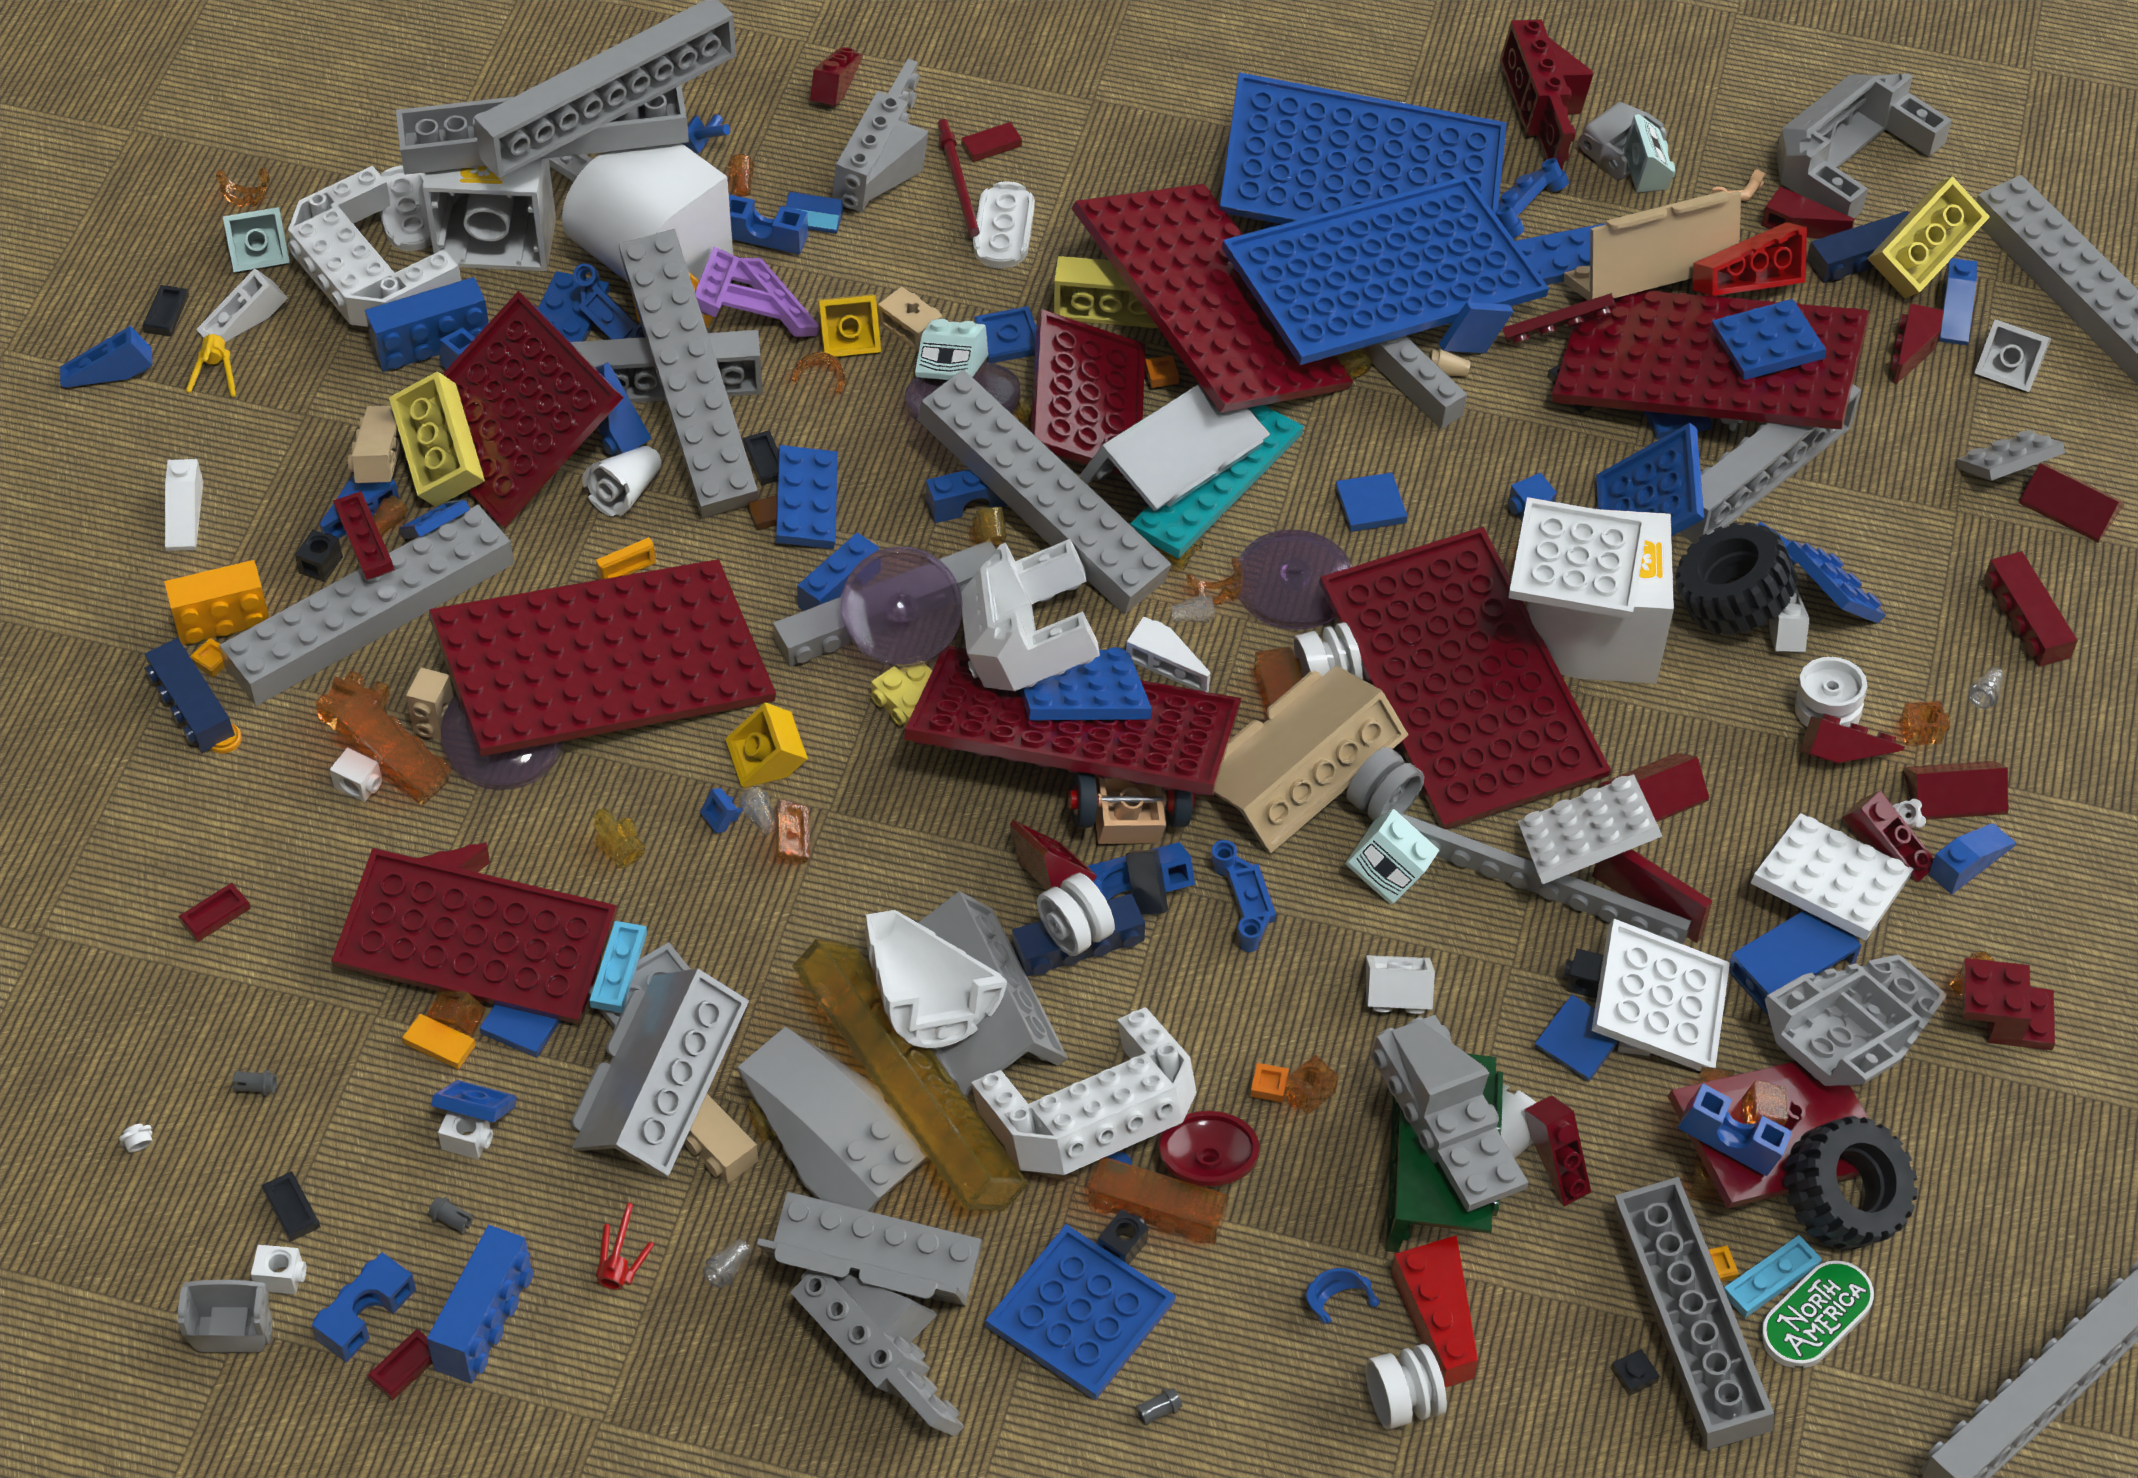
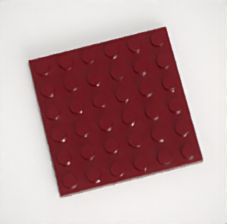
[442,291,624,528]

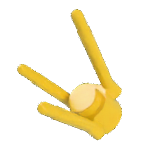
[186,334,236,397]

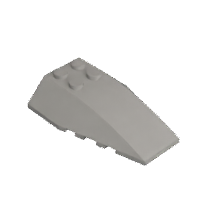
[1765,954,1947,1086]
[737,1026,944,1212]

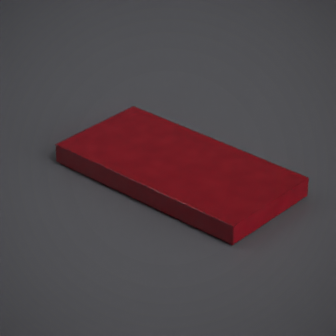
[1592,849,1712,943]

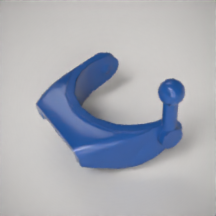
[1304,1268,1380,1325]

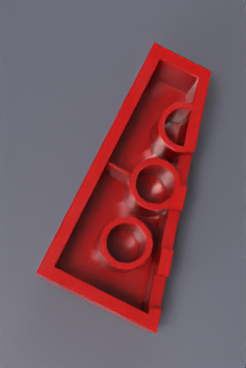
[1693,222,1807,296]
[1391,1235,1478,1388]

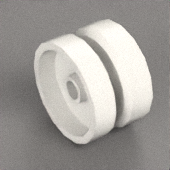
[1795,657,1867,727]
[1037,873,1115,956]

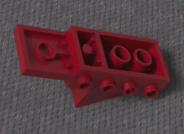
[1499,19,1594,170]

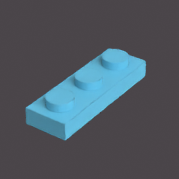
[590,921,647,1013]
[1724,1235,1822,1318]

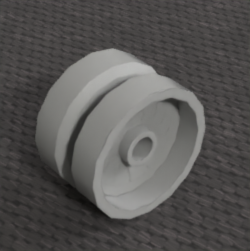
[1346,747,1425,821]

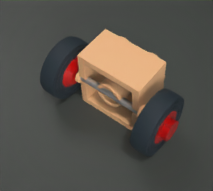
[1068,772,1195,844]

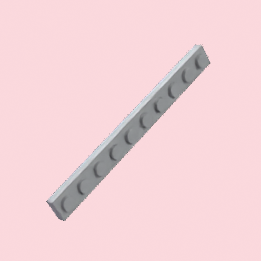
[1398,812,1691,945]

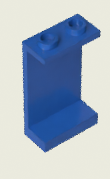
[1729,910,1861,1016]

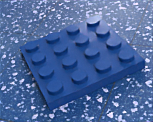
[1596,423,1704,537]
[1019,647,1152,720]
[985,1224,1176,1401]

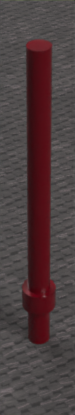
[937,119,980,237]

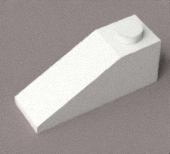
[196,268,288,342]
[165,459,203,551]
[1126,617,1210,692]

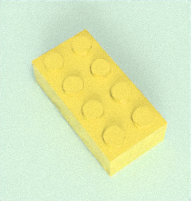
[1867,176,1990,299]
[1054,256,1158,328]
[389,371,485,507]

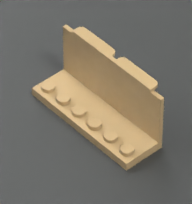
[1564,191,1741,300]
[1213,665,1408,853]

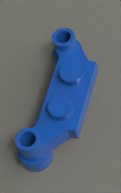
[1496,158,1569,238]
[573,263,645,340]
[1211,840,1276,952]

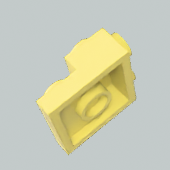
[871,658,932,728]

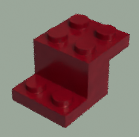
[1962,958,2055,1050]

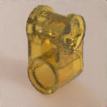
[972,507,1007,544]

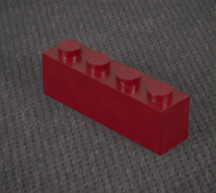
[1984,551,2078,667]

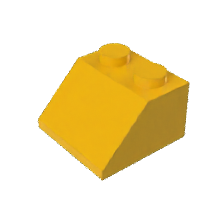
[817,294,881,358]
[725,702,808,788]

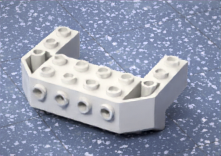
[288,166,461,327]
[960,539,1100,691]
[971,1007,1196,1175]

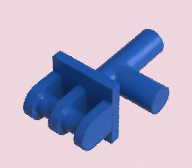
[682,114,730,154]

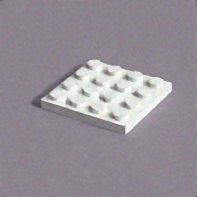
[1509,497,1648,620]
[1518,774,1662,884]
[1751,813,1914,940]
[1591,919,1730,1075]

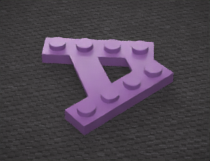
[695,246,821,337]

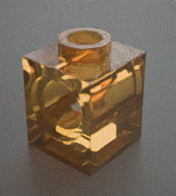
[1899,701,1950,746]
[1285,1055,1338,1115]
[1742,1080,1788,1126]

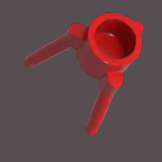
[595,1202,654,1290]

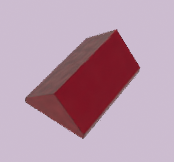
[2019,463,2125,543]
[1597,752,1709,822]
[1903,761,2009,820]
[1010,819,1097,890]

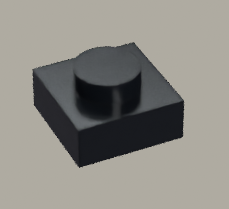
[1611,1348,1660,1396]

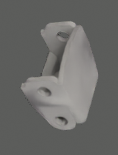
[1579,102,1667,180]
[178,1280,272,1353]

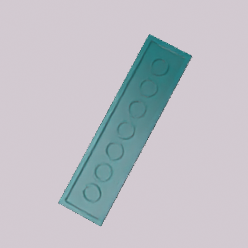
[1130,405,1304,559]

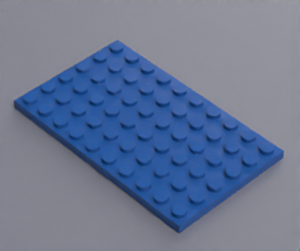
[1219,72,1507,224]
[1221,176,1549,365]

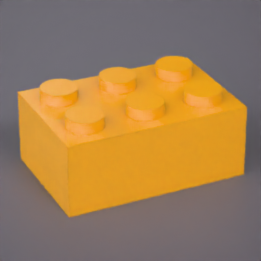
[164,560,269,645]

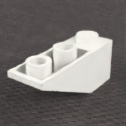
[1769,587,1809,652]

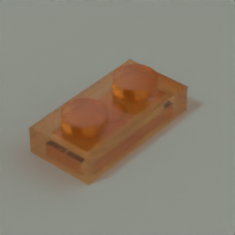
[775,799,810,864]

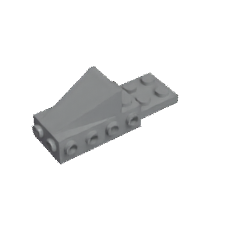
[832,59,928,213]
[1371,1015,1529,1212]
[791,1270,965,1436]

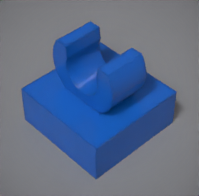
[700,788,743,833]

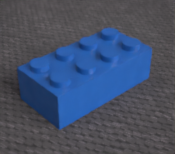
[365,277,489,372]
[427,1224,534,1384]

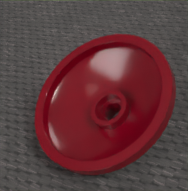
[1160,1111,1259,1187]

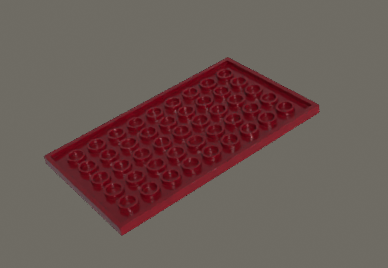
[1071,184,1353,412]
[1552,291,1869,430]
[1319,526,1611,830]
[429,559,776,756]
[904,645,1241,796]

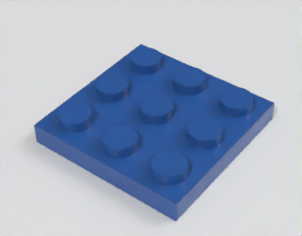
[1712,299,1826,380]
[1786,540,1886,623]

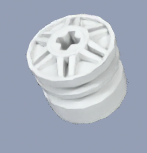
[1293,622,1363,680]
[1365,1344,1447,1430]

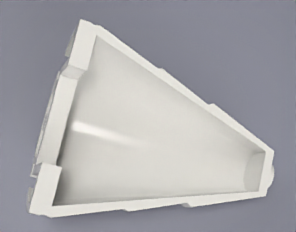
[864,910,1007,1048]

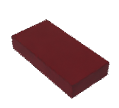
[961,122,1022,162]
[178,882,251,943]
[367,1329,433,1401]

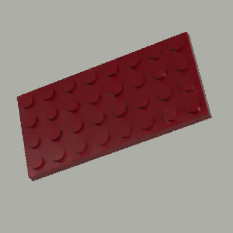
[331,848,618,1025]

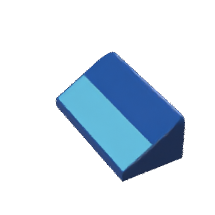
[786,192,843,233]

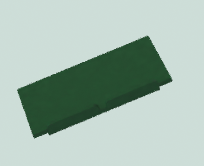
[1385,1053,1503,1253]

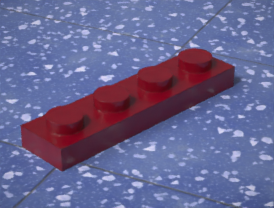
[1502,293,1616,345]
[333,491,395,580]

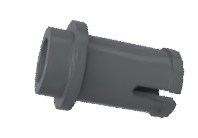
[233,1070,277,1096]
[428,1197,474,1234]
[1136,1388,1182,1426]

